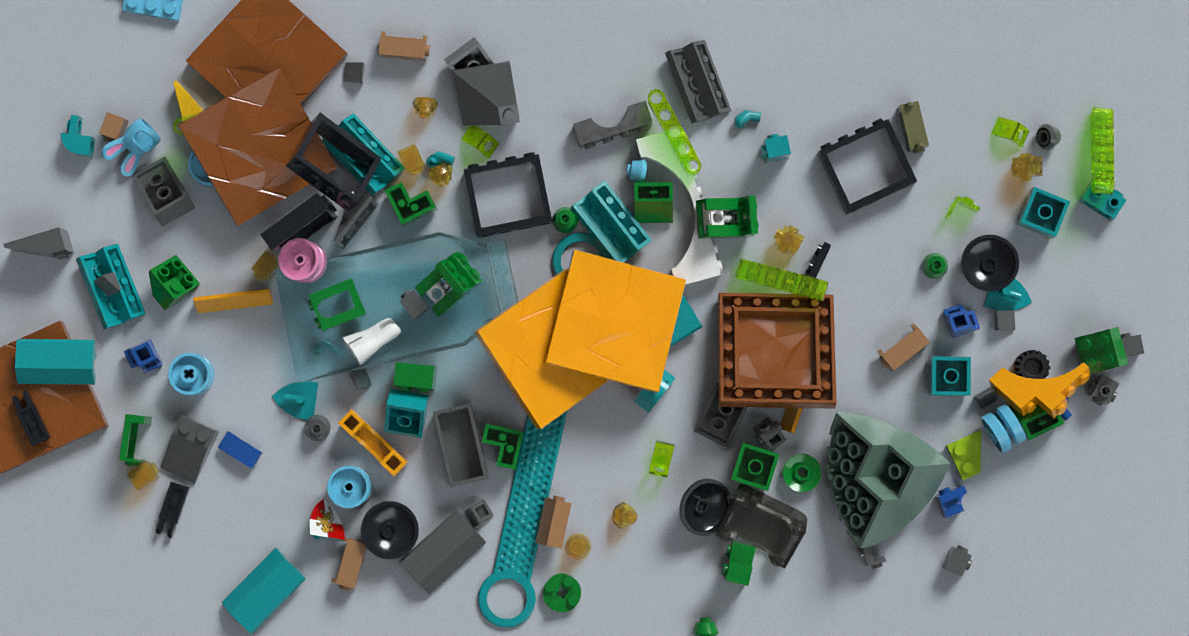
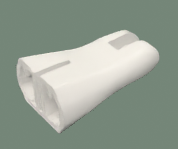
[342,318,401,366]

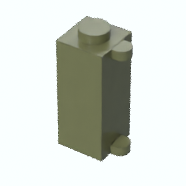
[897,101,929,154]

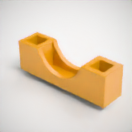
[338,409,409,476]

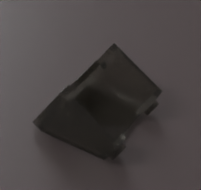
[716,484,808,569]

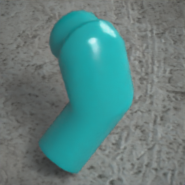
[734,110,761,129]

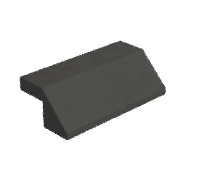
[665,40,732,124]
[399,510,486,594]

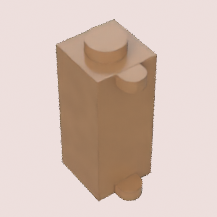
[379,31,430,61]
[877,323,930,371]
[536,495,572,549]
[331,537,367,591]

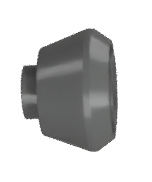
[1036,124,1061,150]
[304,415,331,441]

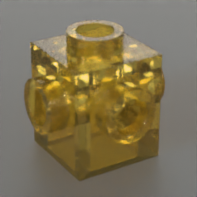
[1011,153,1043,181]
[774,225,805,255]

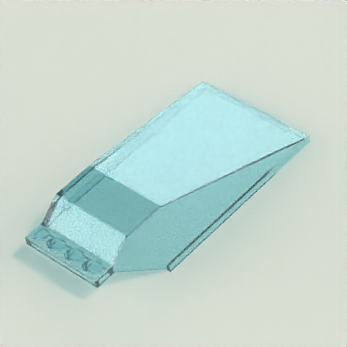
[274,232,518,383]

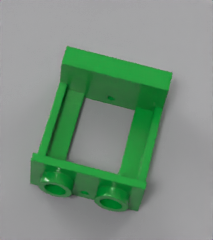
[307,278,366,332]
[119,414,152,466]

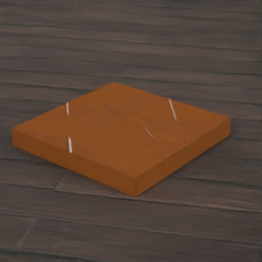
[186,0,348,105]
[178,67,337,226]
[717,293,837,409]
[0,321,109,473]

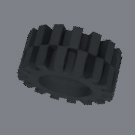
[1013,350,1051,379]

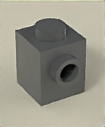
[399,290,430,320]
[1120,333,1144,357]
[942,545,972,576]

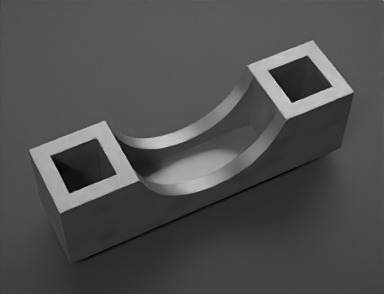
[573,101,653,149]

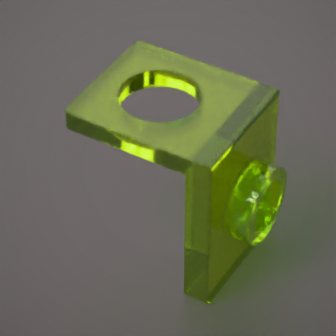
[991,117,1030,147]
[461,125,500,158]
[944,196,980,219]
[649,440,675,478]

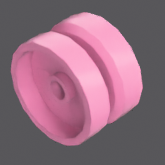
[278,238,327,284]

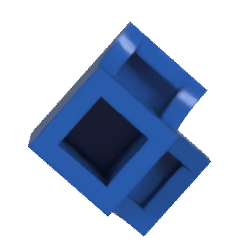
[943,304,980,338]
[123,339,163,373]
[935,485,967,518]

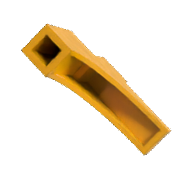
[989,363,1090,418]

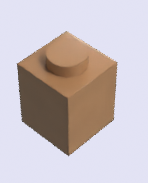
[99,112,129,142]

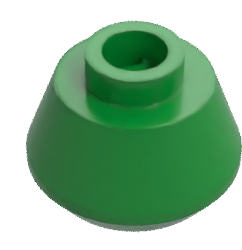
[552,207,578,233]
[922,253,948,279]
[692,617,719,636]

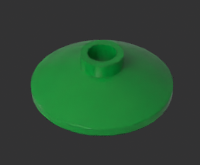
[783,454,821,492]

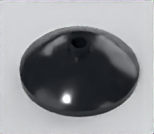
[961,235,1019,292]
[679,478,731,536]
[361,501,419,559]

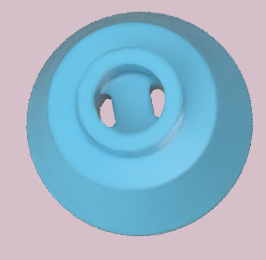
[626,159,647,183]

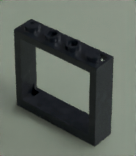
[286,112,382,212]
[817,118,917,215]
[464,152,553,238]
[260,193,338,255]

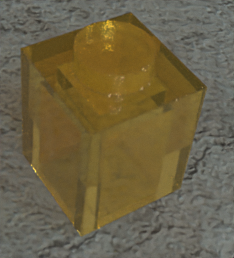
[398,144,426,176]
[251,251,280,282]
[127,461,160,490]

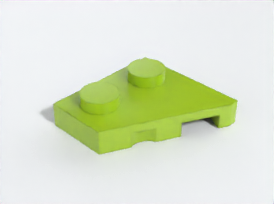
[946,430,982,480]

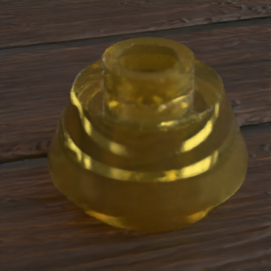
[412,97,438,119]
[427,164,453,187]
[612,502,637,529]
[565,533,591,560]

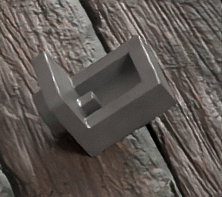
[858,546,886,569]

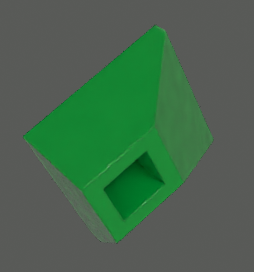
[149,255,200,310]

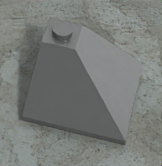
[453,61,520,126]
[334,190,379,249]

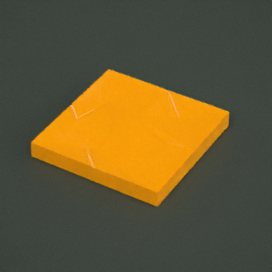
[545,250,686,393]
[474,268,609,429]

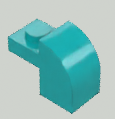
[61,115,95,158]
[634,369,676,413]

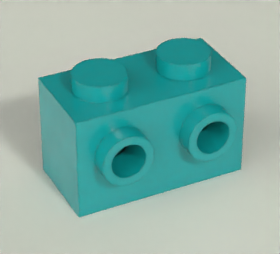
[760,134,791,163]
[1078,179,1126,221]

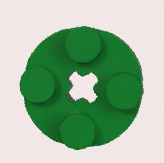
[543,573,581,612]

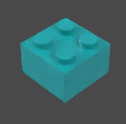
[1016,187,1070,239]
[929,356,971,396]
[384,389,429,438]

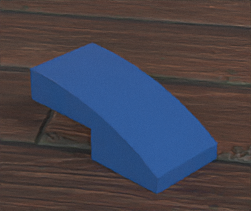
[218,431,263,469]

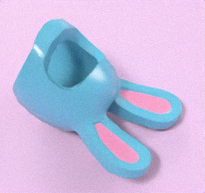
[101,118,161,176]

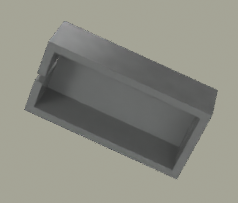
[433,403,489,487]

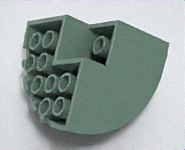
[826,412,951,548]

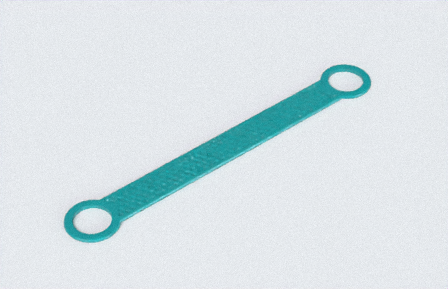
[478,233,609,628]

